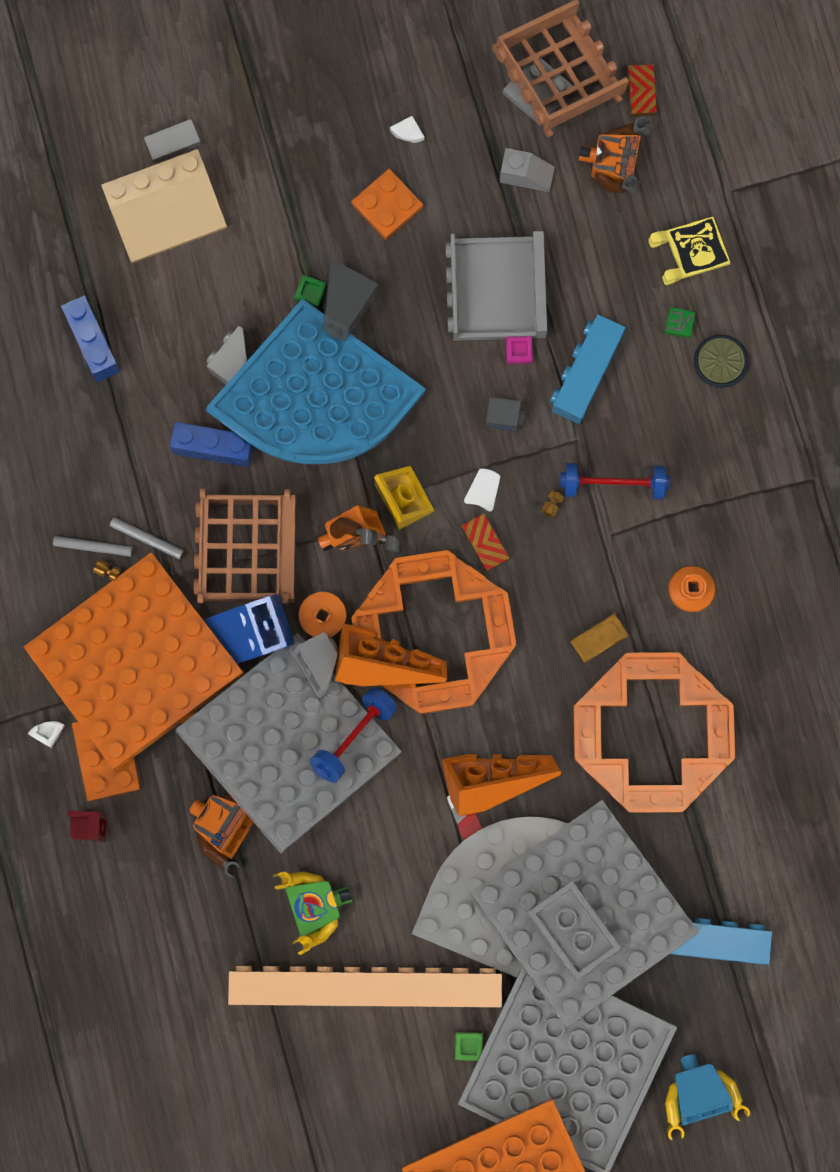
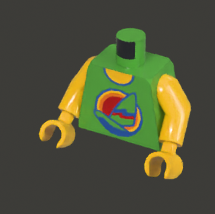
[273,871,353,955]

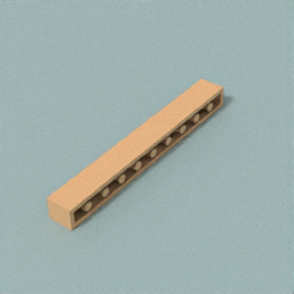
[228,966,502,1007]

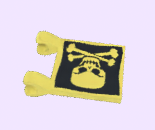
[648,217,731,285]

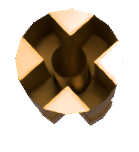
[540,490,564,518]
[93,559,122,581]

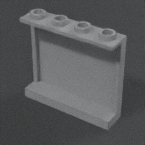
[445,231,547,341]

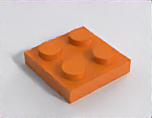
[351,169,423,241]

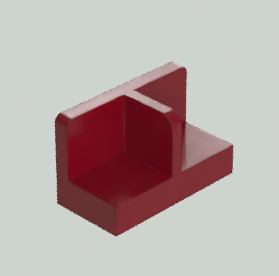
[67,810,107,843]

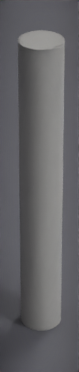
[110,517,184,560]
[53,536,133,557]

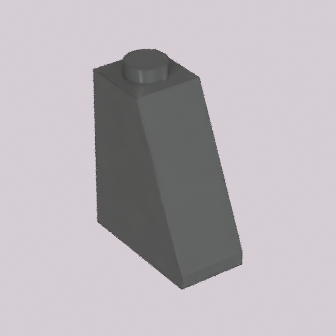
[323,260,378,342]

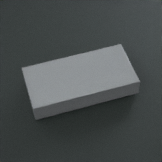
[144,119,201,163]

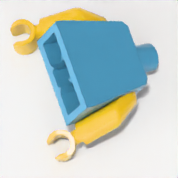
[665,1054,750,1140]

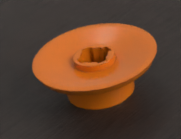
[669,566,716,612]
[299,592,346,638]

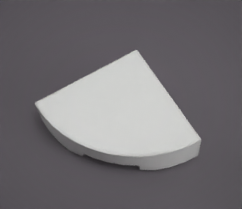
[390,116,424,143]
[28,721,66,748]

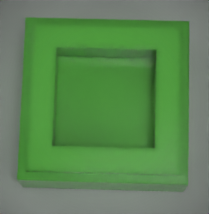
[455,1032,483,1061]

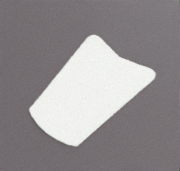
[464,469,500,512]

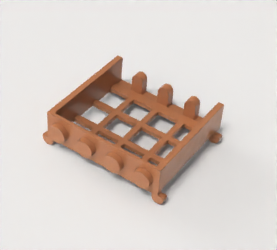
[492,0,629,137]
[194,488,297,604]

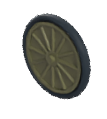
[694,335,748,388]

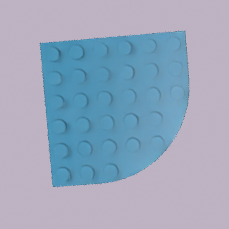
[206,299,426,464]

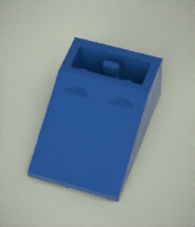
[205,594,295,664]

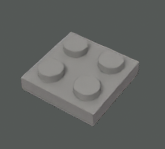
[503,58,573,126]

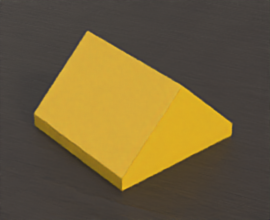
[374,466,435,530]

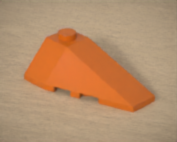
[335,623,447,686]
[442,754,561,816]

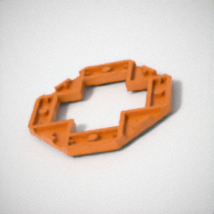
[351,550,517,714]
[573,652,735,813]

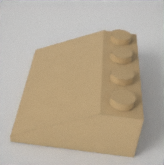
[101,149,227,263]

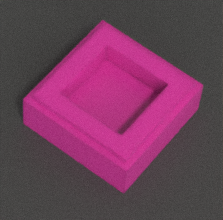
[506,336,533,364]

